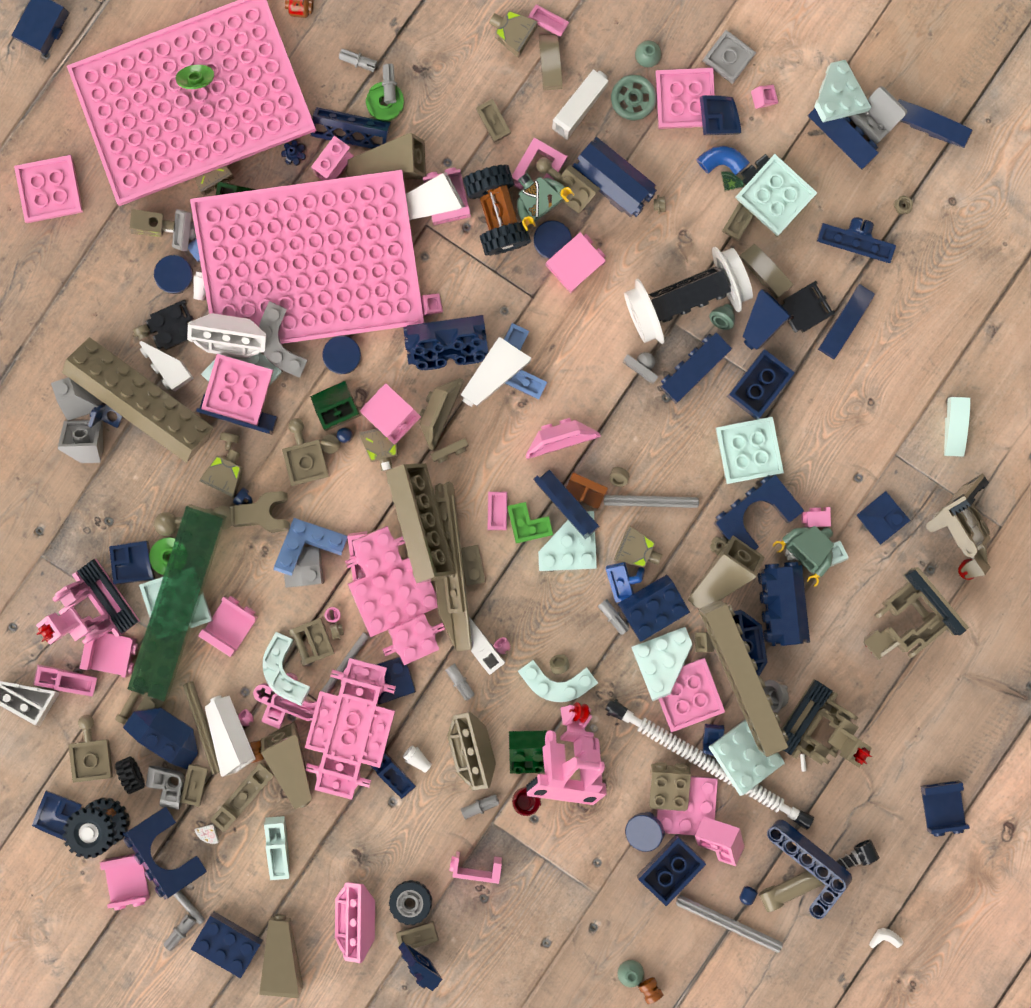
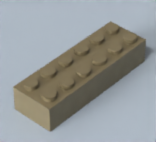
[386,463,456,583]

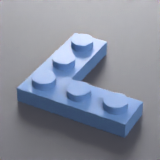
[504,323,547,400]
[274,518,348,576]

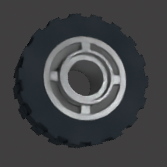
[389,880,432,925]

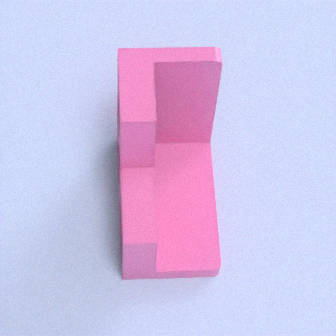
[695,817,744,866]

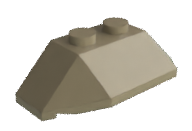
[419,378,464,451]
[447,712,496,791]

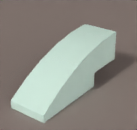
[944,397,971,457]
[264,816,290,880]

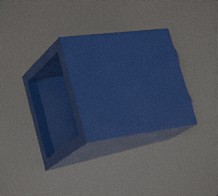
[742,289,792,350]

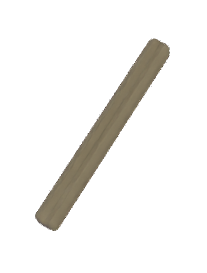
[183,682,220,774]

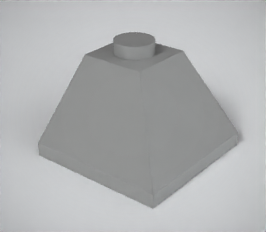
[51,377,102,421]
[58,420,103,463]
[284,546,324,588]

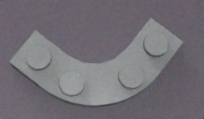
[259,301,308,378]

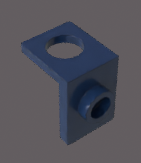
[88,403,123,428]

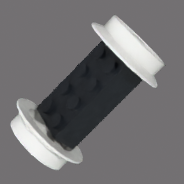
[624,247,753,344]

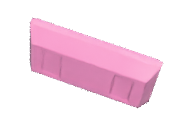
[528,5,569,36]
[488,492,507,530]

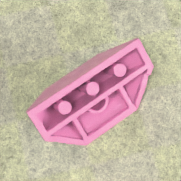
[526,418,600,459]
[335,882,375,963]

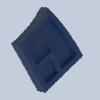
[700,95,741,136]
[856,491,911,545]
[109,541,155,585]
[376,657,416,705]
[32,790,83,841]

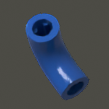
[696,146,750,175]

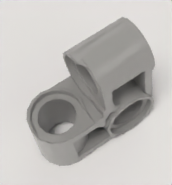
[146,766,185,810]

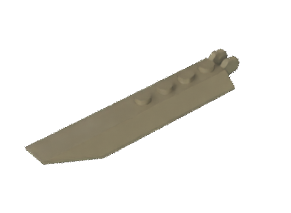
[435,481,472,651]

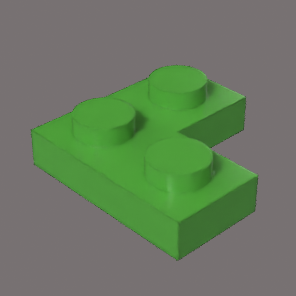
[507,502,553,543]

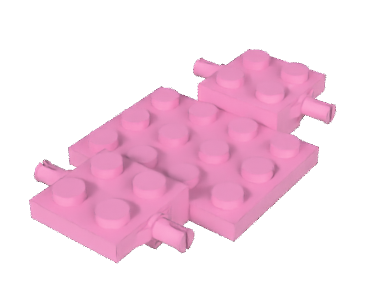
[345,526,445,665]
[305,658,396,800]

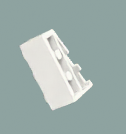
[0,681,59,727]

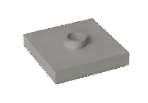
[702,30,756,84]

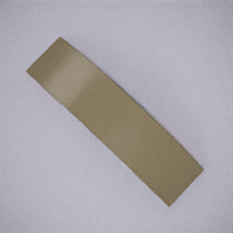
[210,763,274,832]

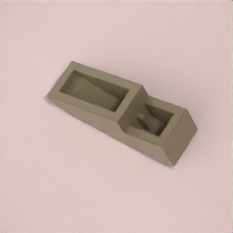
[539,34,562,90]
[739,244,793,299]

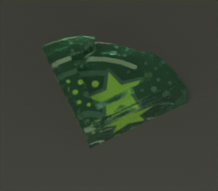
[721,172,744,192]

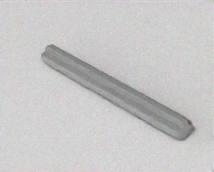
[604,495,699,508]

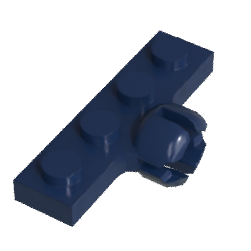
[816,217,896,263]

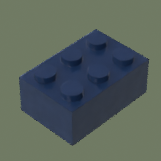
[726,349,795,420]
[618,574,690,642]
[637,834,706,906]
[191,911,263,979]

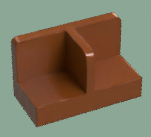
[566,473,608,509]

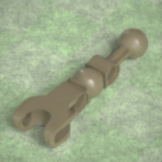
[154,491,290,536]

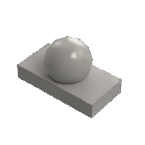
[172,209,196,251]
[623,352,658,384]

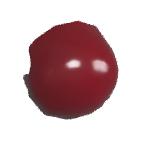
[512,786,541,816]

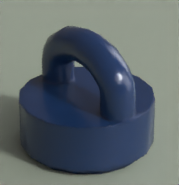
[233,488,253,505]

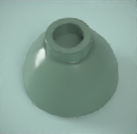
[635,40,662,67]
[709,304,735,330]
[617,960,644,988]

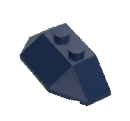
[733,609,768,677]
[123,707,198,769]

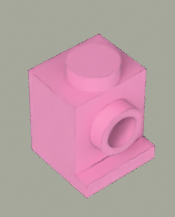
[801,507,831,527]

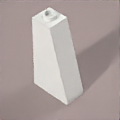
[552,69,609,140]
[406,172,465,220]
[461,337,531,407]
[205,695,256,777]

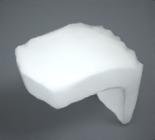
[869,928,904,948]

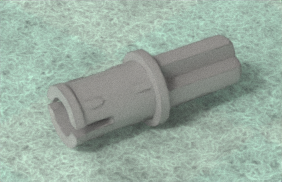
[339,49,377,73]
[382,64,397,104]
[598,599,630,635]
[445,664,474,701]
[461,795,499,820]
[164,914,196,951]

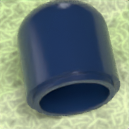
[337,427,353,443]
[739,886,758,905]

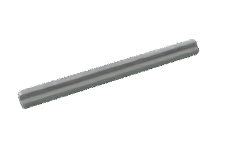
[676,895,783,953]

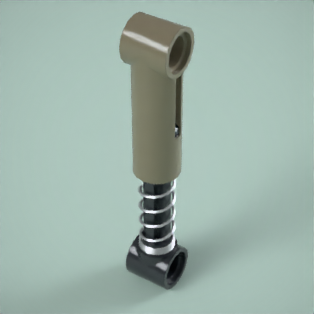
[759,839,880,912]

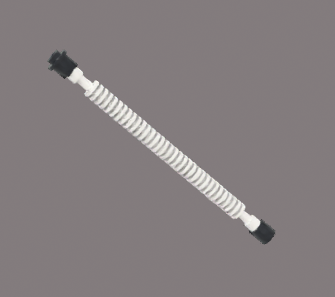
[605,699,814,830]

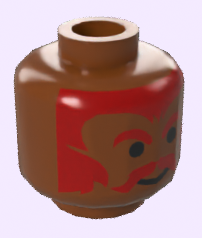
[285,0,313,18]

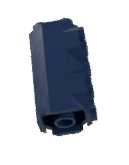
[572,136,657,217]
[403,315,489,371]
[758,562,810,646]

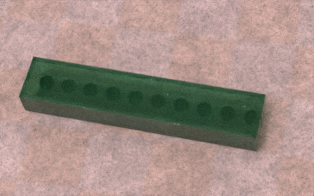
[127,504,227,701]

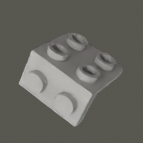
[849,86,907,145]

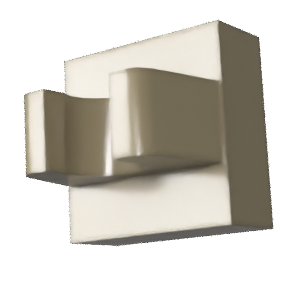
[695,632,715,652]

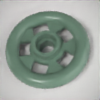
[611,75,657,120]

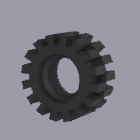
[115,756,145,794]

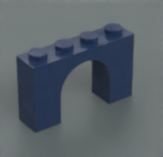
[714,475,804,550]
[123,807,207,899]

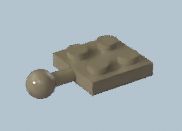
[536,158,600,214]
[282,418,329,486]
[68,715,113,783]

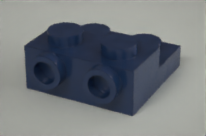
[398,942,443,991]

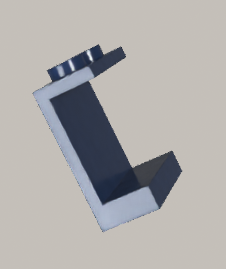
[920,780,970,837]

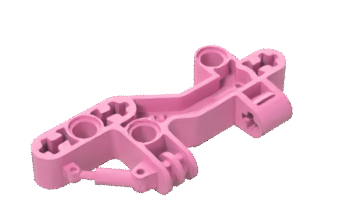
[253,673,339,729]

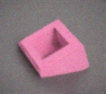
[751,85,778,109]
[421,294,443,316]

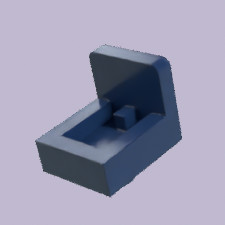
[702,724,725,756]

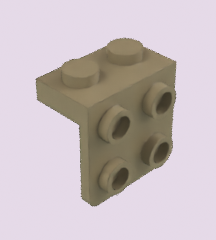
[649,762,691,811]

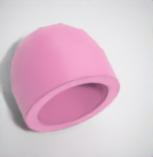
[324,607,340,622]
[493,637,510,654]
[238,709,253,727]

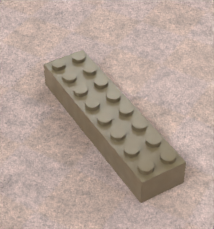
[62,337,214,463]
[698,600,788,757]

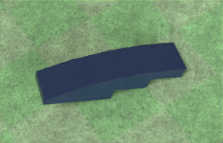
[898,99,973,148]
[818,284,875,360]
[370,752,416,799]

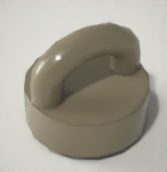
[220,432,240,451]
[321,435,340,454]
[610,467,629,487]
[549,655,569,674]

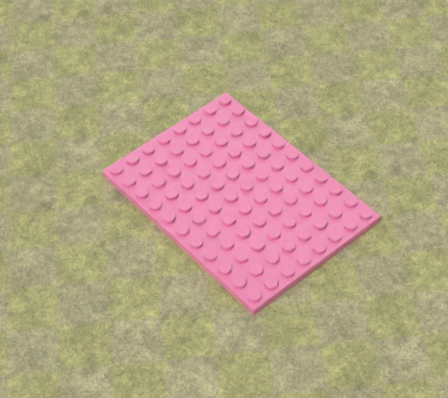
[67,0,316,206]
[190,170,424,344]

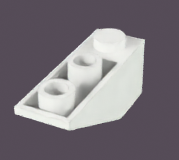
[139,341,194,391]
[469,617,505,675]

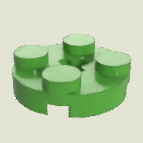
[366,82,404,121]

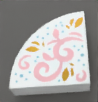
[195,824,219,844]

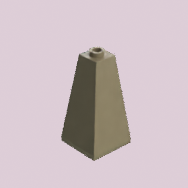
[346,133,426,180]
[688,536,765,609]
[261,721,312,809]
[259,914,303,998]

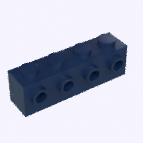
[807,108,879,170]
[660,332,732,404]

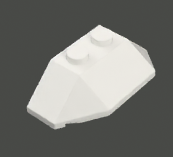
[187,313,266,358]

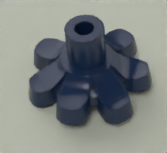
[281,140,306,166]

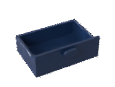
[11,0,70,56]

